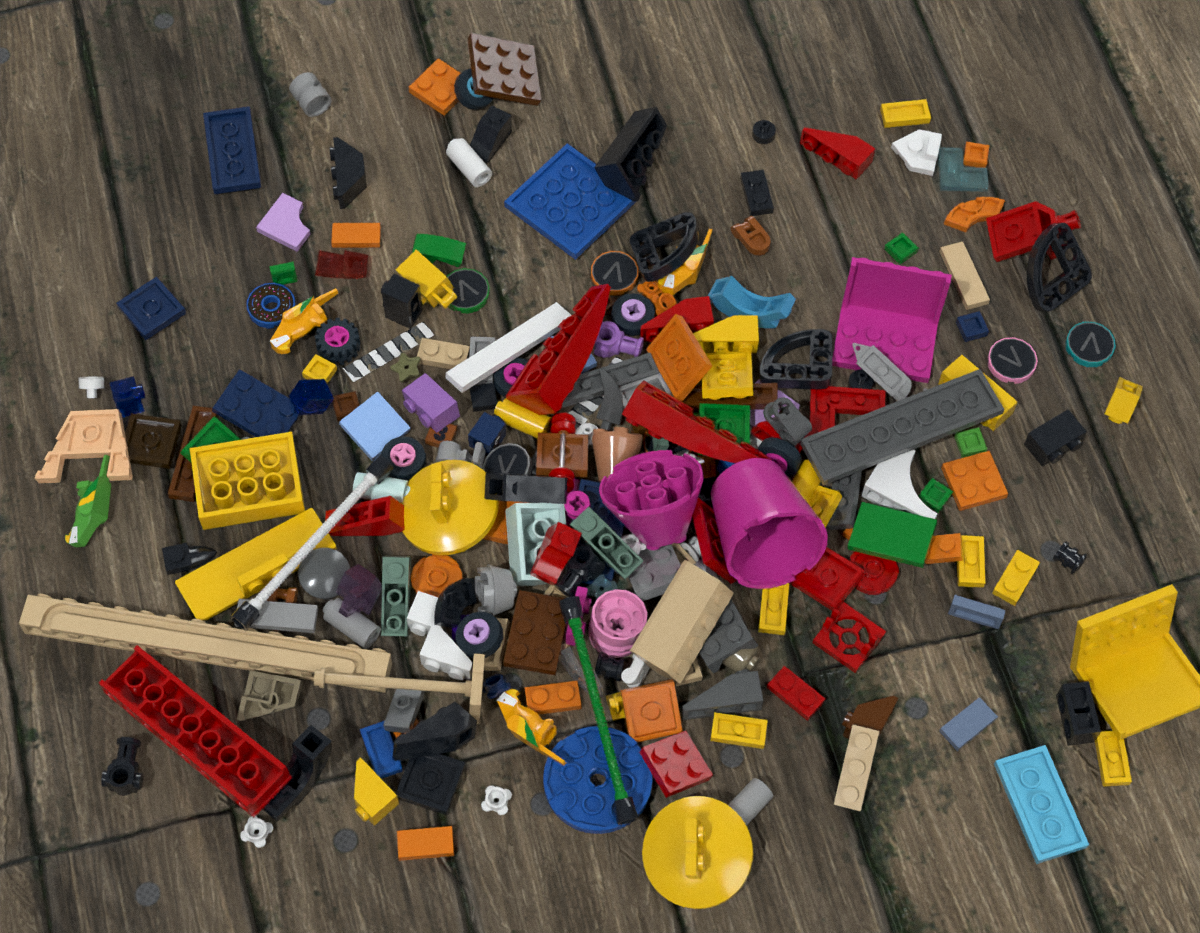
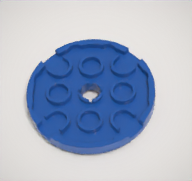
[543,726,652,834]

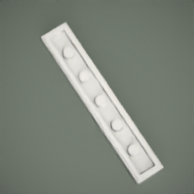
[446,302,571,393]

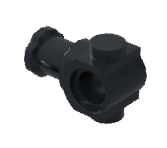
[554,544,605,597]
[101,737,143,796]

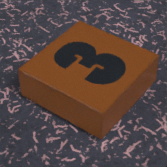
[425,424,457,448]

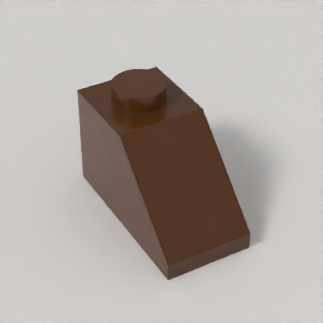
[842,696,899,739]

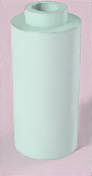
[353,472,410,503]

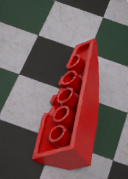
[505,284,611,415]
[622,380,773,463]

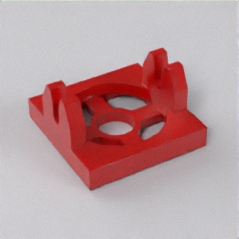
[812,602,886,673]

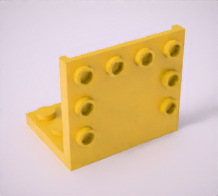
[1070,584,1200,740]

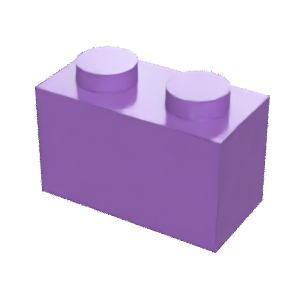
[402,373,460,433]

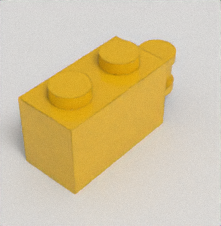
[395,250,458,309]

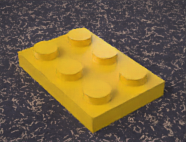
[702,351,753,400]

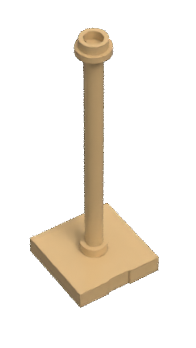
[314,654,485,724]

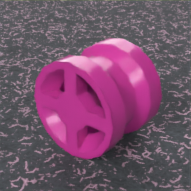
[564,491,591,520]

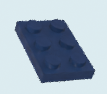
[212,369,304,437]

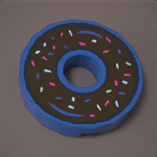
[247,283,296,328]

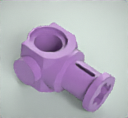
[594,321,644,358]

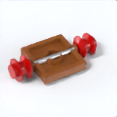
[536,412,588,493]

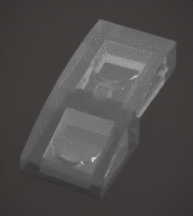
[561,647,603,698]

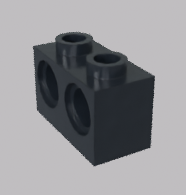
[1056,681,1101,746]

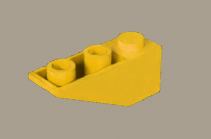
[693,315,759,353]

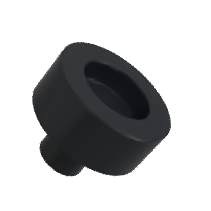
[752,120,776,144]
[848,369,874,389]

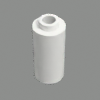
[446,138,492,187]

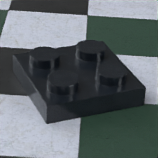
[396,754,466,815]

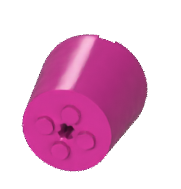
[711,458,828,589]

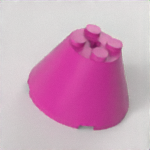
[599,450,704,550]

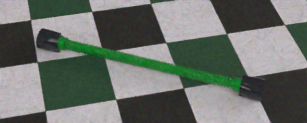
[559,596,639,825]

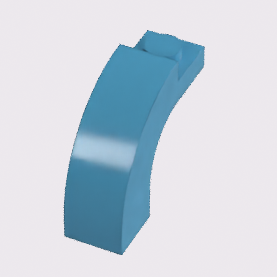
[708,276,796,328]

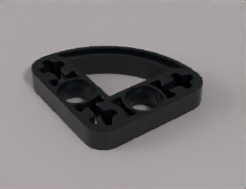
[630,212,699,282]
[1027,223,1092,311]
[759,329,833,389]

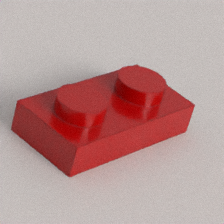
[767,666,825,721]

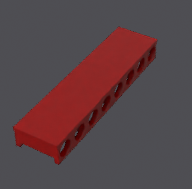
[98,645,292,818]

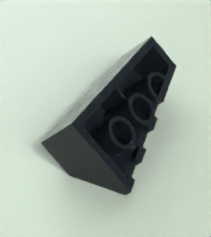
[594,107,667,202]

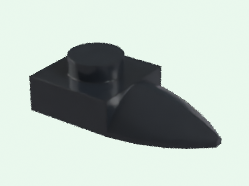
[162,542,217,575]

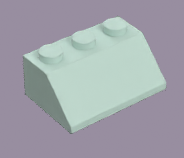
[505,503,569,586]

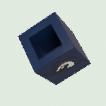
[468,412,506,456]

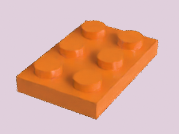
[646,314,712,401]

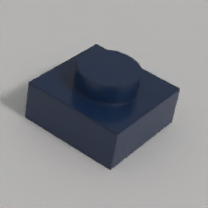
[956,311,989,342]

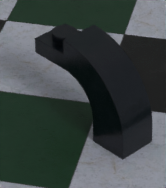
[262,725,332,822]

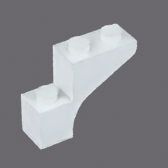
[407,591,473,680]

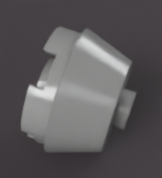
[475,564,517,616]

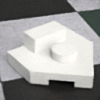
[891,129,942,176]

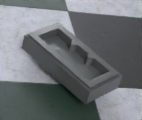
[383,689,425,733]

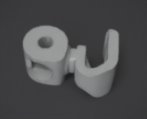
[435,441,486,469]

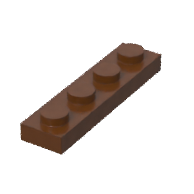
[682,383,778,411]
[168,405,218,502]

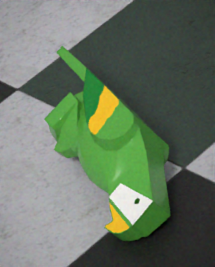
[65,455,111,547]

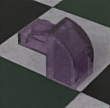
[336,564,382,618]

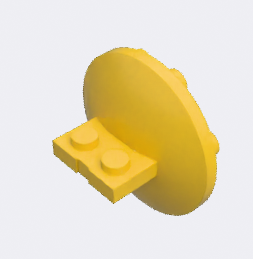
[402,460,499,555]
[642,796,753,909]

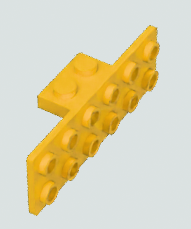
[175,508,336,621]

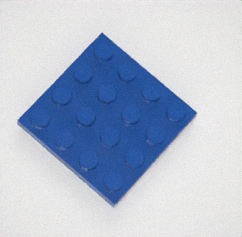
[504,144,637,260]

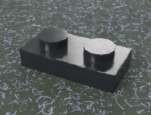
[740,169,774,216]

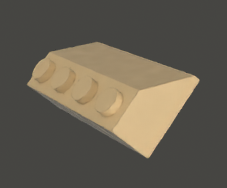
[630,560,734,684]

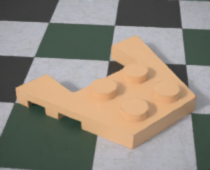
[35,409,133,483]

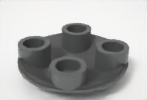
[298,548,351,600]

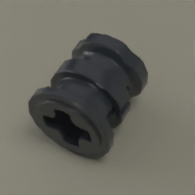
[1053,541,1088,575]
[594,652,625,682]

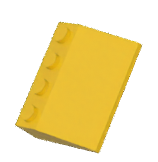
[190,432,305,530]

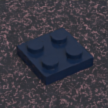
[116,277,186,340]

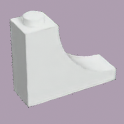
[862,450,937,519]

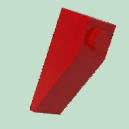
[325,496,405,536]

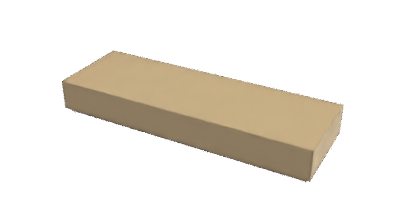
[939,242,990,310]

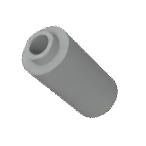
[323,598,381,649]
[728,778,773,826]

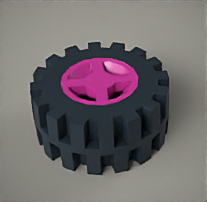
[315,318,360,365]

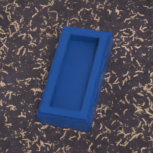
[360,721,403,779]

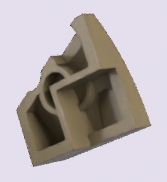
[237,670,303,721]

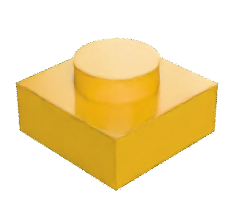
[302,354,337,388]

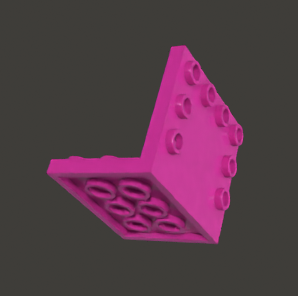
[832,257,952,383]

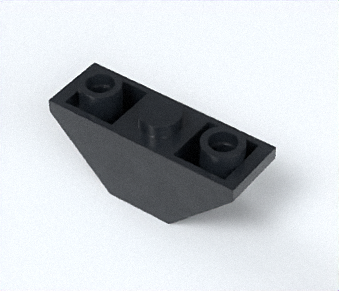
[329,137,367,209]

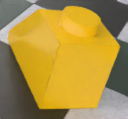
[1105,377,1143,424]
[354,758,399,826]

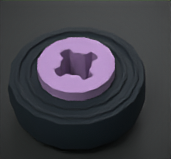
[611,293,655,336]
[456,611,503,658]

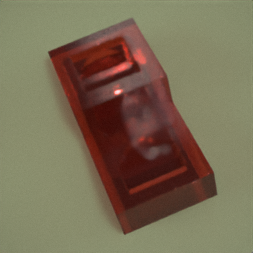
[315,250,368,279]

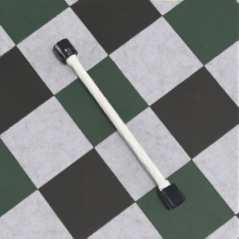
[230,455,394,631]

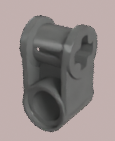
[763,397,812,447]

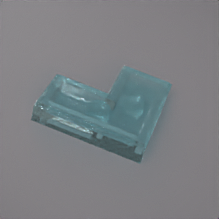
[938,147,988,192]

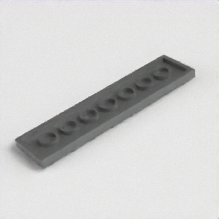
[800,369,1004,485]

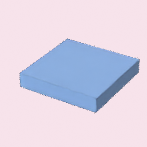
[339,392,410,461]

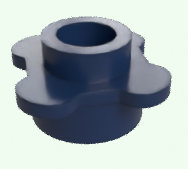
[482,674,511,699]

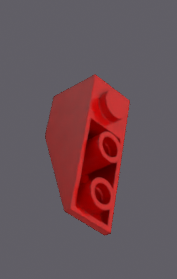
[800,127,876,180]
[640,296,714,342]

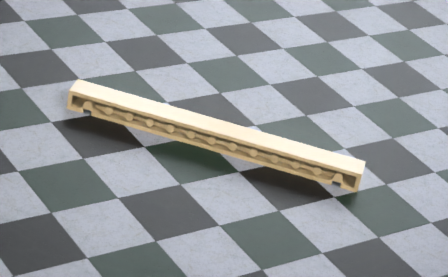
[19,594,392,693]

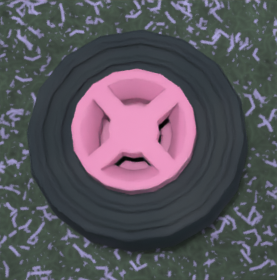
[381,437,426,481]

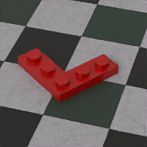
[809,386,885,436]

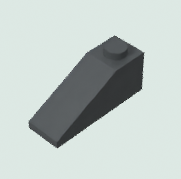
[681,669,763,720]

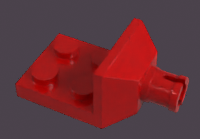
[986,201,1081,262]

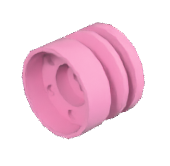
[588,589,647,658]

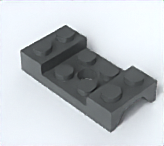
[694,559,759,674]

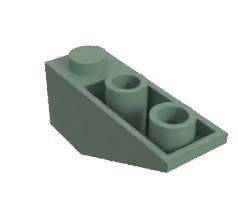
[570,507,644,579]
[381,555,412,636]

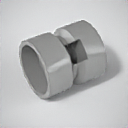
[289,72,331,117]

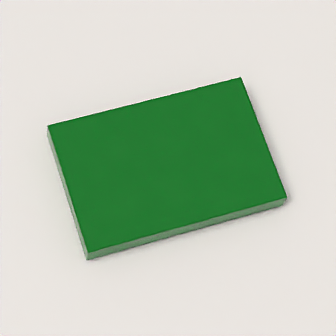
[848,502,937,568]

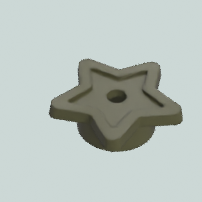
[390,353,421,383]

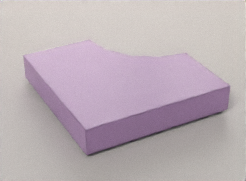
[256,193,310,252]

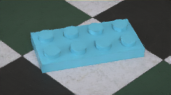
[994,745,1089,864]

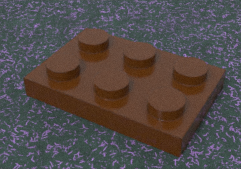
[503,590,566,676]

